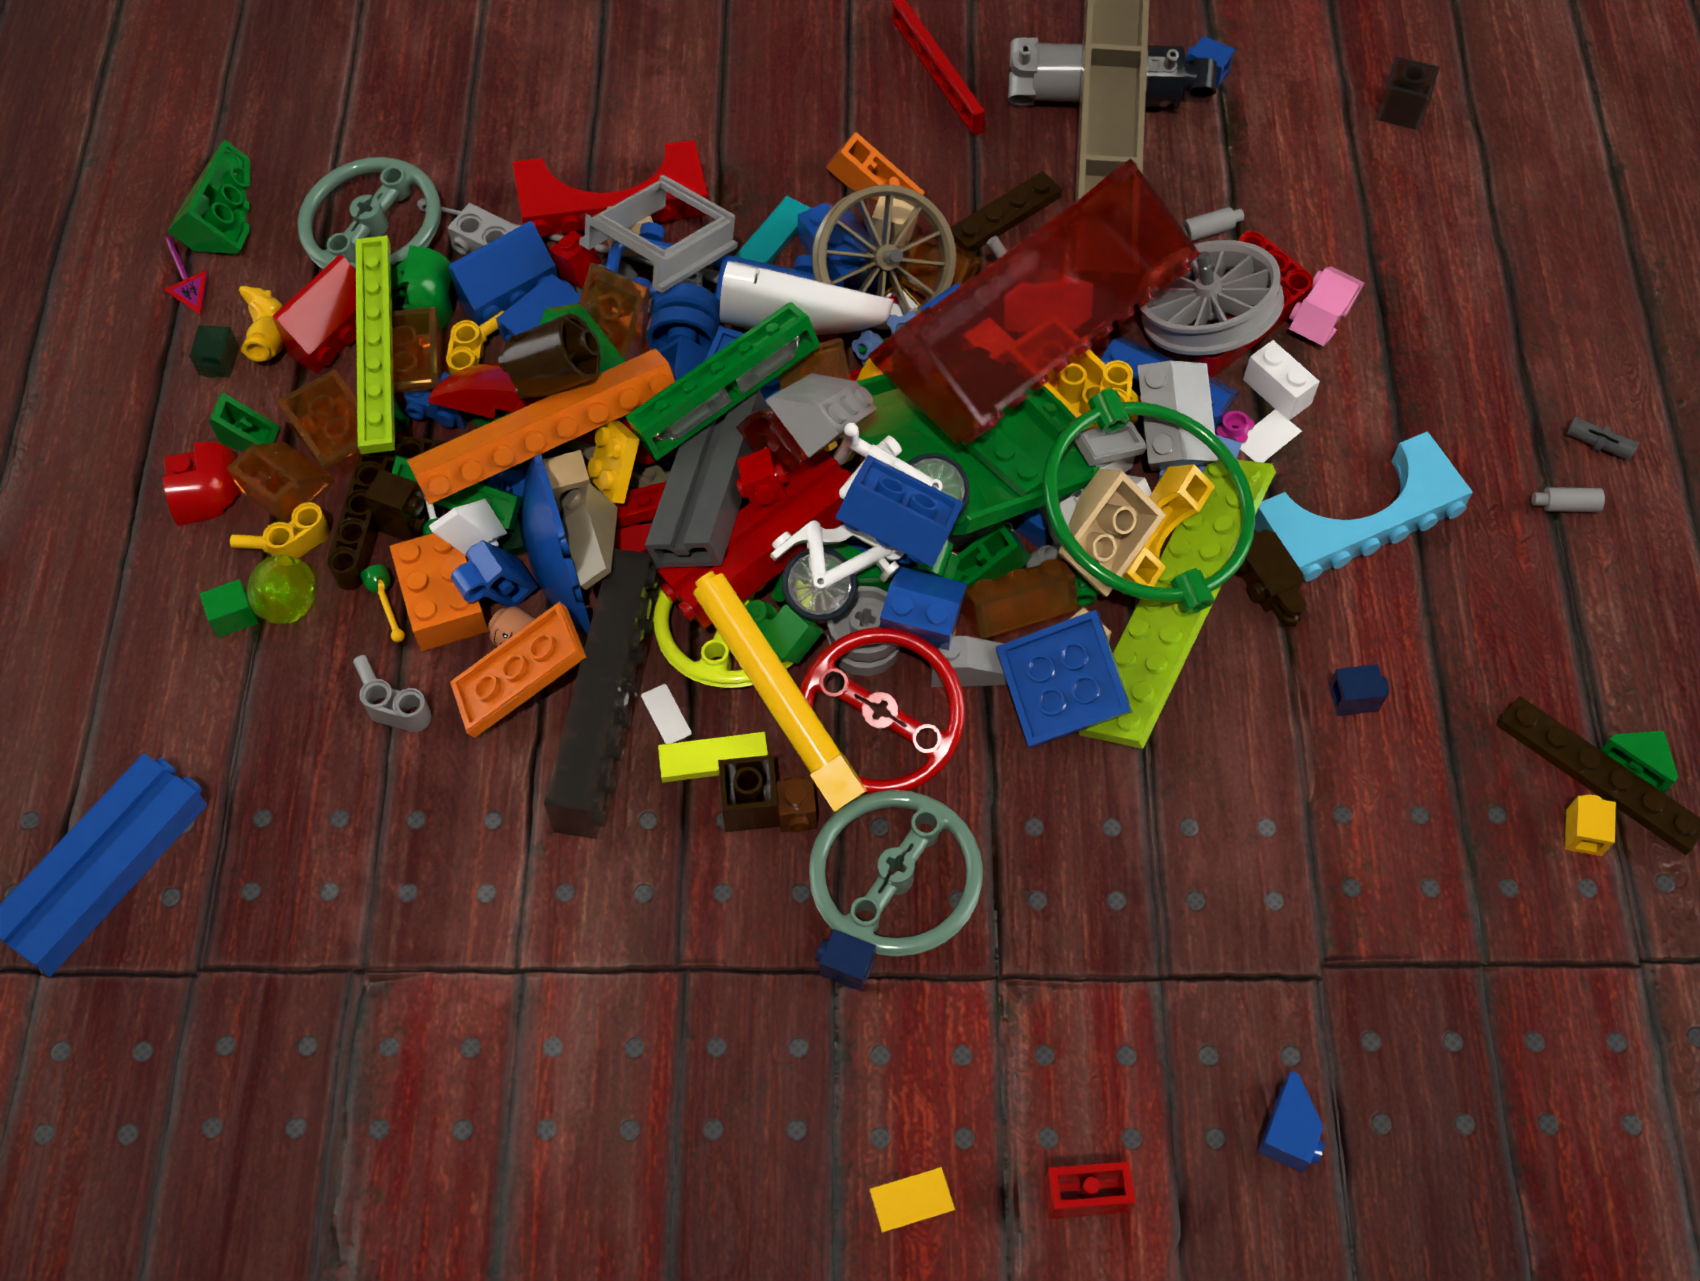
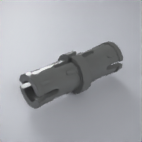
[1566,416,1639,462]

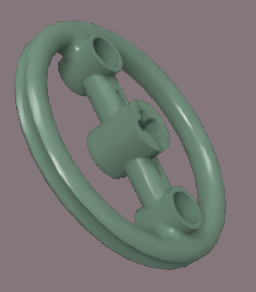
[297,157,441,271]
[809,790,983,956]

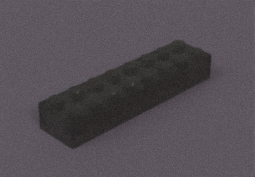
[544,548,661,839]

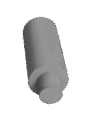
[1181,207,1244,242]
[1531,487,1605,513]

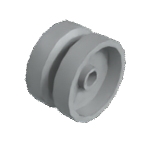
[827,586,902,676]

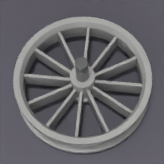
[1137,240,1284,355]

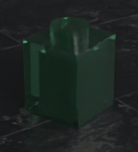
[189,325,239,378]

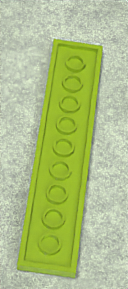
[1078,458,1276,749]

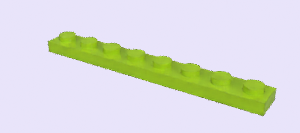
[355,235,395,454]

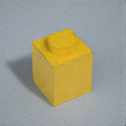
[1565,795,1616,856]

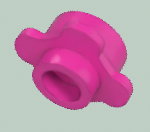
[1216,411,1254,443]

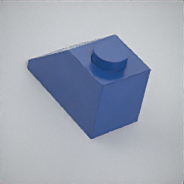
[1257,1071,1325,1173]

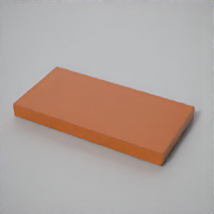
[450,601,586,738]

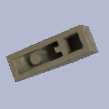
[561,482,618,590]

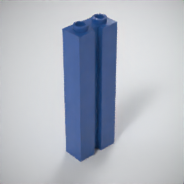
[0,753,208,977]

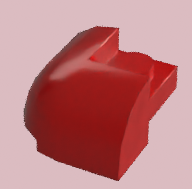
[162,442,242,526]

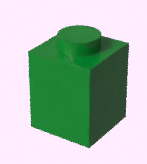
[199,579,260,638]

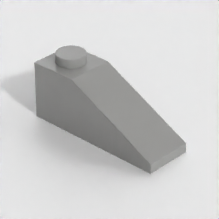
[930,636,1008,687]

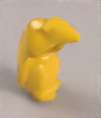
[238,286,284,362]

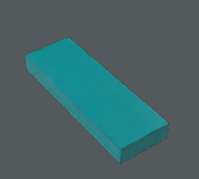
[735,196,811,264]

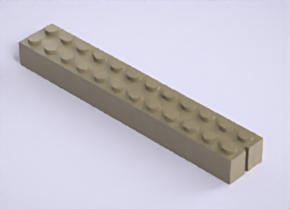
[1071,0,1149,292]

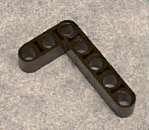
[327,435,448,590]

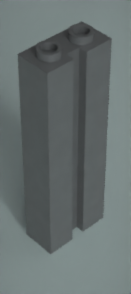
[645,389,770,568]

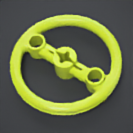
[653,571,816,688]

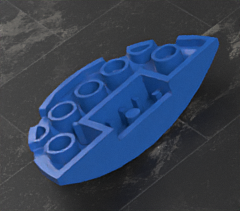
[522,454,592,635]

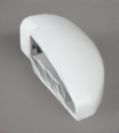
[720,261,894,335]

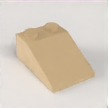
[1058,469,1166,597]

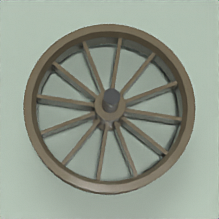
[812,185,956,330]

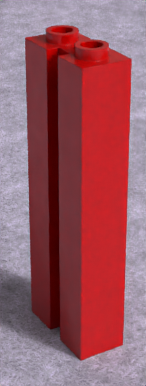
[658,449,852,629]

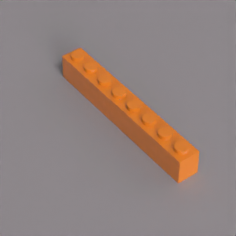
[407,348,675,505]

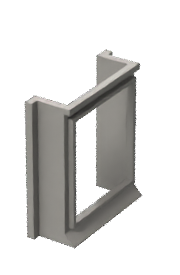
[579,175,738,293]

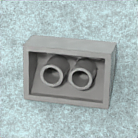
[1137,360,1218,471]
[765,373,877,458]

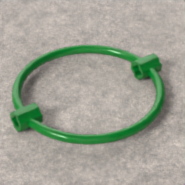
[1043,388,1255,615]

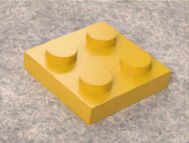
[587,419,640,504]

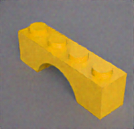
[1122,464,1215,594]

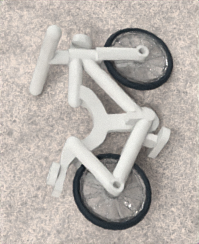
[770,423,970,621]

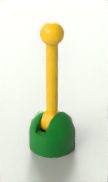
[360,564,405,642]

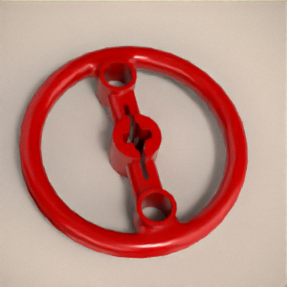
[800,627,965,794]

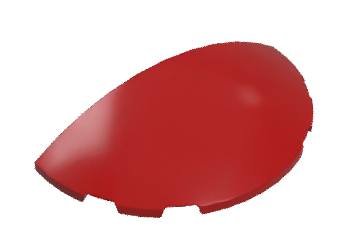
[428,362,621,445]

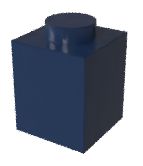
[1329,664,1389,716]
[815,930,876,992]

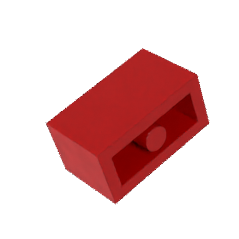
[1044,1161,1136,1219]

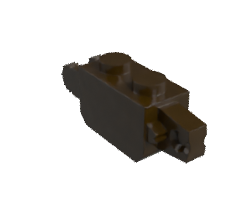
[1235,529,1306,627]

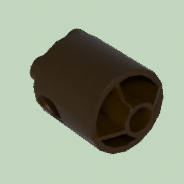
[498,313,600,402]

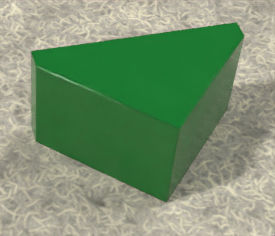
[209,392,280,455]
[1601,731,1678,793]

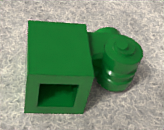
[745,600,824,664]

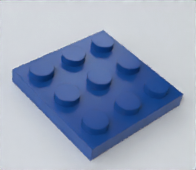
[996,610,1132,748]

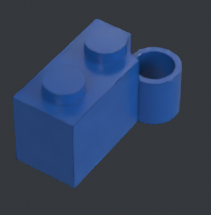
[451,540,538,607]

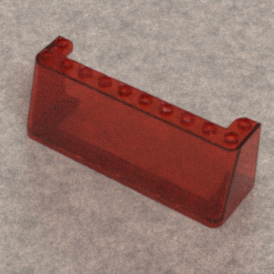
[868,159,1201,445]

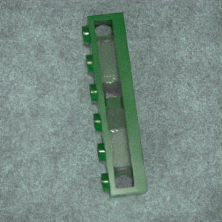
[625,302,821,461]

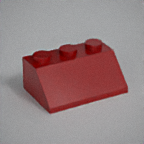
[272,254,356,374]

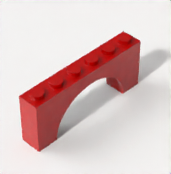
[512,140,708,237]

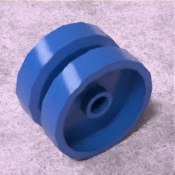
[646,283,720,350]

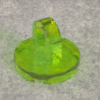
[247,554,315,624]

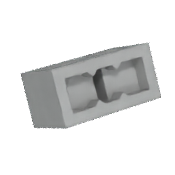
[447,203,518,255]

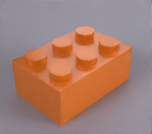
[389,533,489,652]

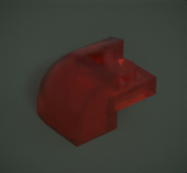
[736,407,813,475]

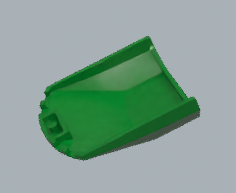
[857,348,1100,535]

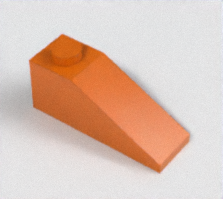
[825,132,925,201]

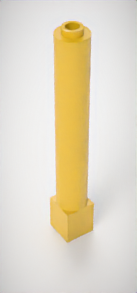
[693,571,867,812]

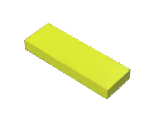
[658,732,768,783]

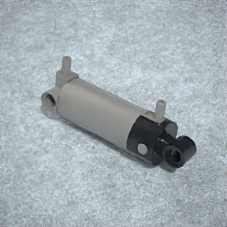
[1008,37,1217,108]

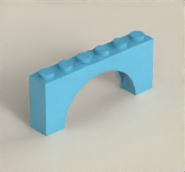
[1255,431,1473,582]

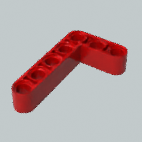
[1193,231,1314,378]

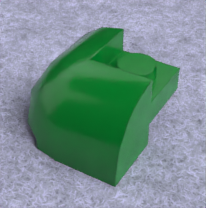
[402,245,454,337]

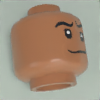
[488,606,535,647]

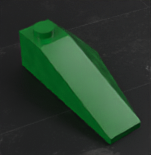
[167,139,250,254]

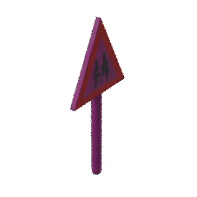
[164,236,208,316]

